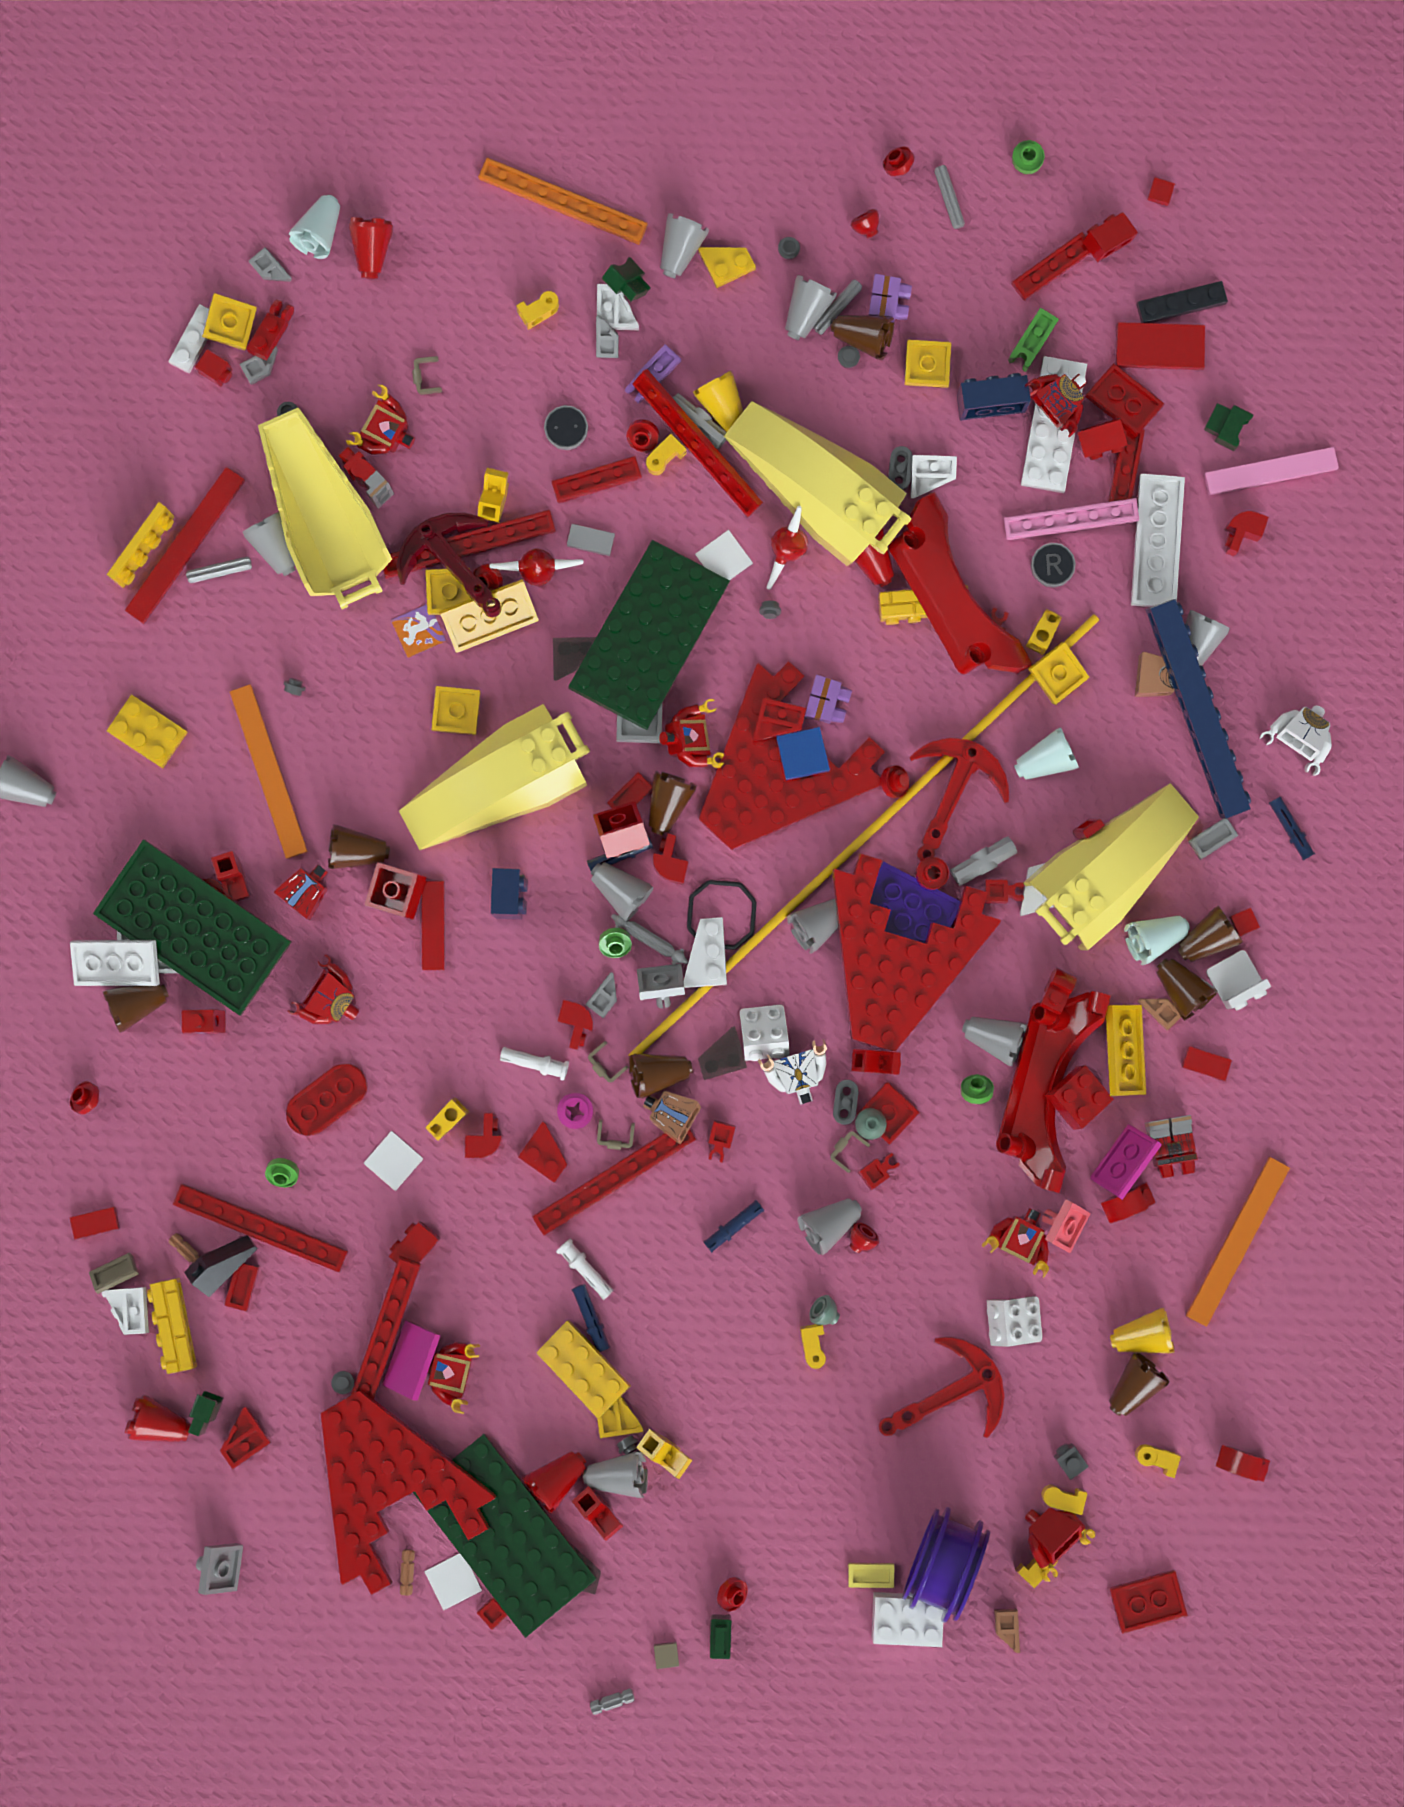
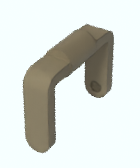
[412,356,442,395]
[588,1041,629,1083]
[597,1119,635,1150]
[830,1131,870,1173]

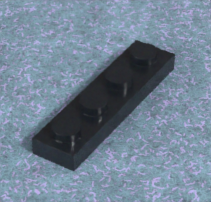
[1136,281,1228,323]

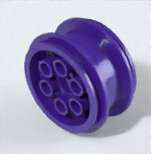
[902,1507,990,1623]

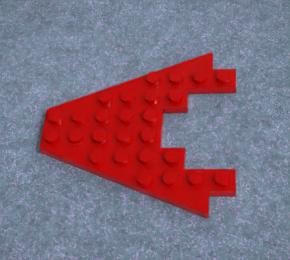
[699,661,885,850]
[832,854,1001,1052]
[320,1390,496,1595]

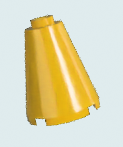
[693,370,743,433]
[1110,1308,1175,1353]

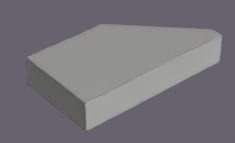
[249,247,292,282]
[596,315,619,358]
[240,347,278,385]
[585,972,617,1018]

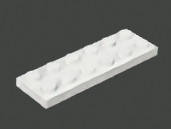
[1020,356,1087,493]
[1131,474,1185,607]

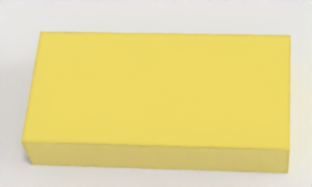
[848,1563,894,1588]

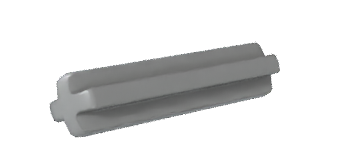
[935,165,965,229]
[813,280,862,335]
[186,557,252,583]

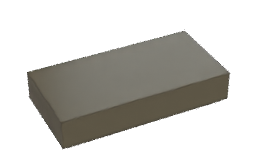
[89,1252,139,1294]

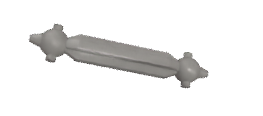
[611,914,688,965]

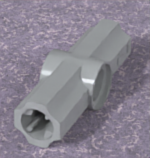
[673,393,726,450]
[950,836,1018,886]

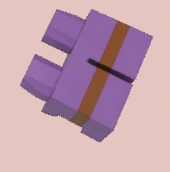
[869,274,912,323]
[804,675,852,724]

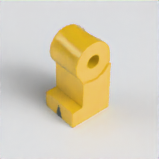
[516,291,559,330]
[646,434,687,475]
[1025,608,1062,655]
[426,1097,470,1141]
[800,1324,826,1369]
[1135,1444,1181,1478]
[1041,1484,1088,1515]
[1015,1558,1058,1588]

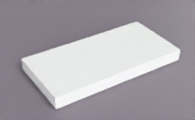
[70,940,160,986]

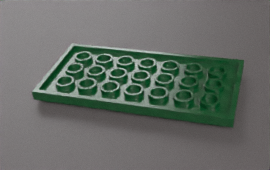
[568,540,730,730]
[93,839,292,1016]
[413,1433,597,1638]

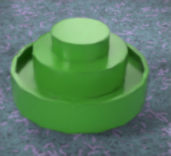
[1012,140,1045,174]
[598,928,632,958]
[960,1074,994,1104]
[265,1158,299,1188]

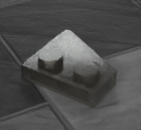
[553,637,596,681]
[698,1026,747,1080]

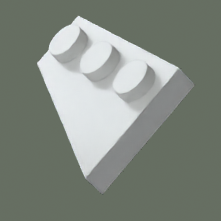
[683,917,727,988]

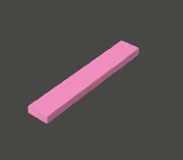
[1204,447,1339,496]
[1004,498,1139,540]

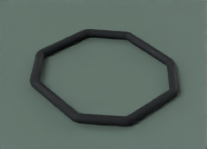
[687,880,757,950]

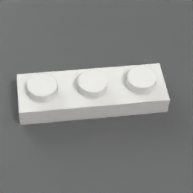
[168,304,209,374]

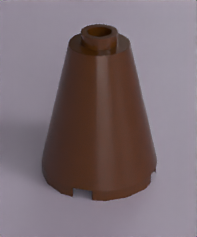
[831,315,894,360]
[648,771,697,835]
[328,824,390,869]
[1178,905,1243,962]
[1156,958,1218,1021]
[103,984,169,1033]
[629,1054,693,1098]
[1109,1353,1170,1416]

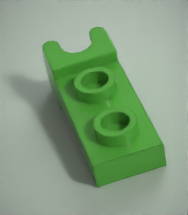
[1008,308,1059,372]

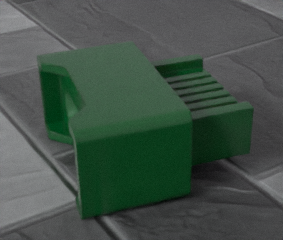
[602,257,651,302]
[1203,403,1254,451]
[188,1391,224,1437]
[710,1615,732,1659]

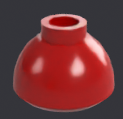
[850,209,879,239]
[850,1223,880,1253]

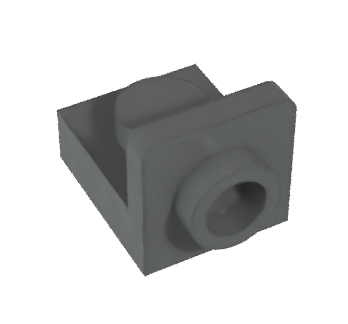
[1053,1443,1089,1480]

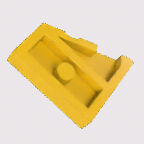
[698,247,756,288]
[597,1396,643,1438]

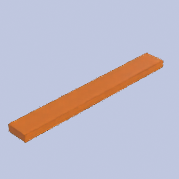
[478,157,648,245]
[229,684,308,859]
[1185,1157,1290,1327]

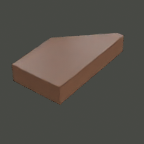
[1137,999,1181,1031]
[994,1609,1020,1653]

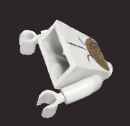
[1260,705,1332,776]

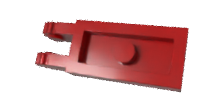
[246,299,294,361]

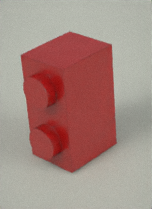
[1083,212,1138,263]
[1078,417,1128,460]
[389,1221,441,1264]

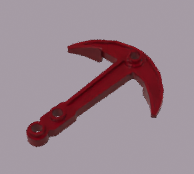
[397,513,502,618]

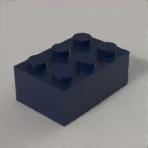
[957,373,1031,421]
[490,868,528,919]

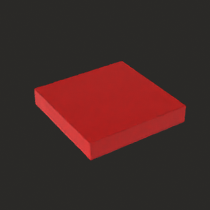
[857,1081,920,1145]

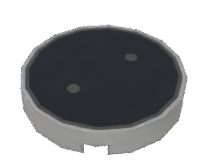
[544,405,588,450]

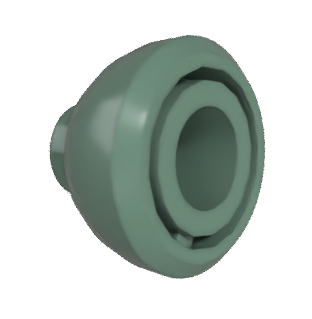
[855,1108,887,1140]
[809,1295,840,1325]

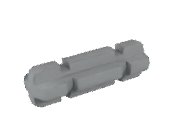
[590,1689,635,1715]

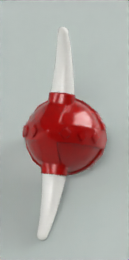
[766,505,809,590]
[489,548,584,586]

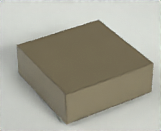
[654,1642,679,1669]

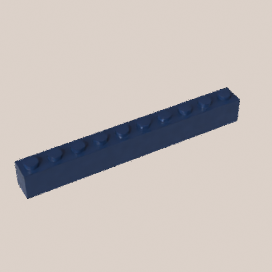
[1145,599,1251,819]

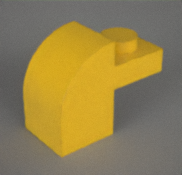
[478,468,509,522]
[636,1429,692,1479]

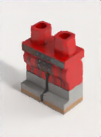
[339,447,394,509]
[1145,1115,1198,1178]

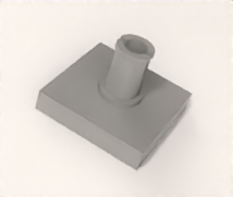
[616,705,662,743]
[637,964,685,1008]
[196,1543,243,1595]

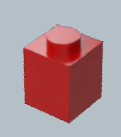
[195,349,233,387]

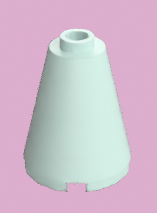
[289,195,340,259]
[1014,727,1079,780]
[1124,916,1190,966]

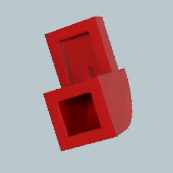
[1224,511,1269,557]
[653,834,689,885]
[211,851,250,902]
[1039,967,1077,1015]
[557,1000,594,1050]
[851,1049,901,1075]
[465,1113,503,1158]
[1101,1182,1156,1224]
[1215,1445,1270,1482]
[572,1486,624,1541]

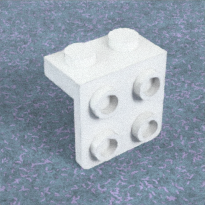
[1206,950,1271,1011]
[740,1005,789,1061]
[987,1296,1042,1347]

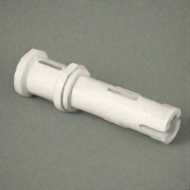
[500,1047,569,1081]
[556,1238,614,1300]

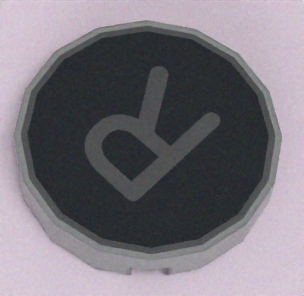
[1031,543,1076,588]

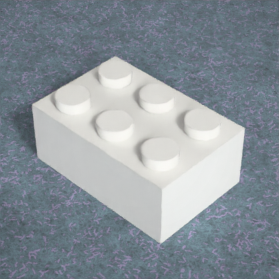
[872,1592,943,1647]

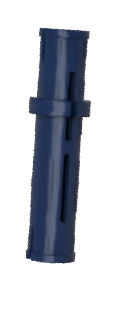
[1269,796,1315,860]
[587,835,653,871]
[703,1200,765,1253]
[571,1284,610,1352]

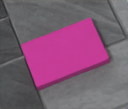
[1090,1124,1162,1200]
[383,1320,440,1401]

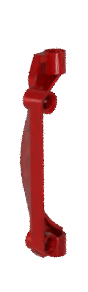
[888,492,1033,674]
[996,991,1111,1193]

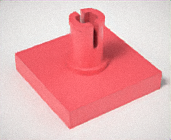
[1042,1199,1091,1253]

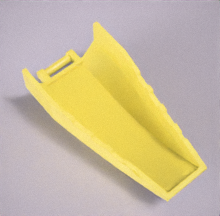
[724,401,911,566]
[258,407,392,609]
[399,704,590,850]
[1024,783,1199,950]

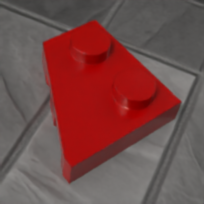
[753,698,806,741]
[518,1122,568,1183]
[220,1406,271,1470]

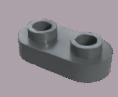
[888,446,913,491]
[833,1080,858,1125]

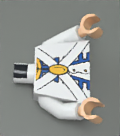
[758,1039,827,1105]

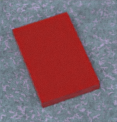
[1085,363,1165,437]
[1109,1570,1188,1634]

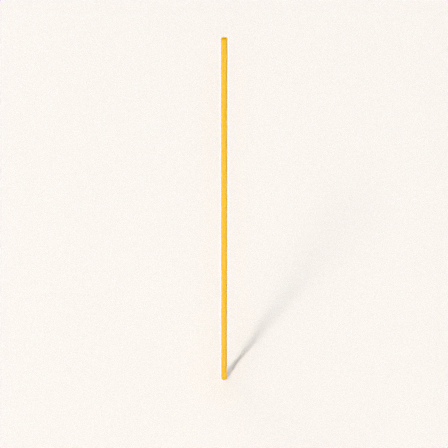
[628,614,1099,1056]

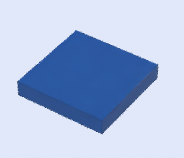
[776,727,830,780]

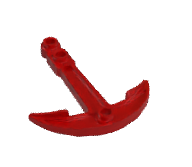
[909,738,1009,862]
[878,1337,1005,1438]

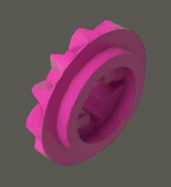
[557,1093,593,1129]

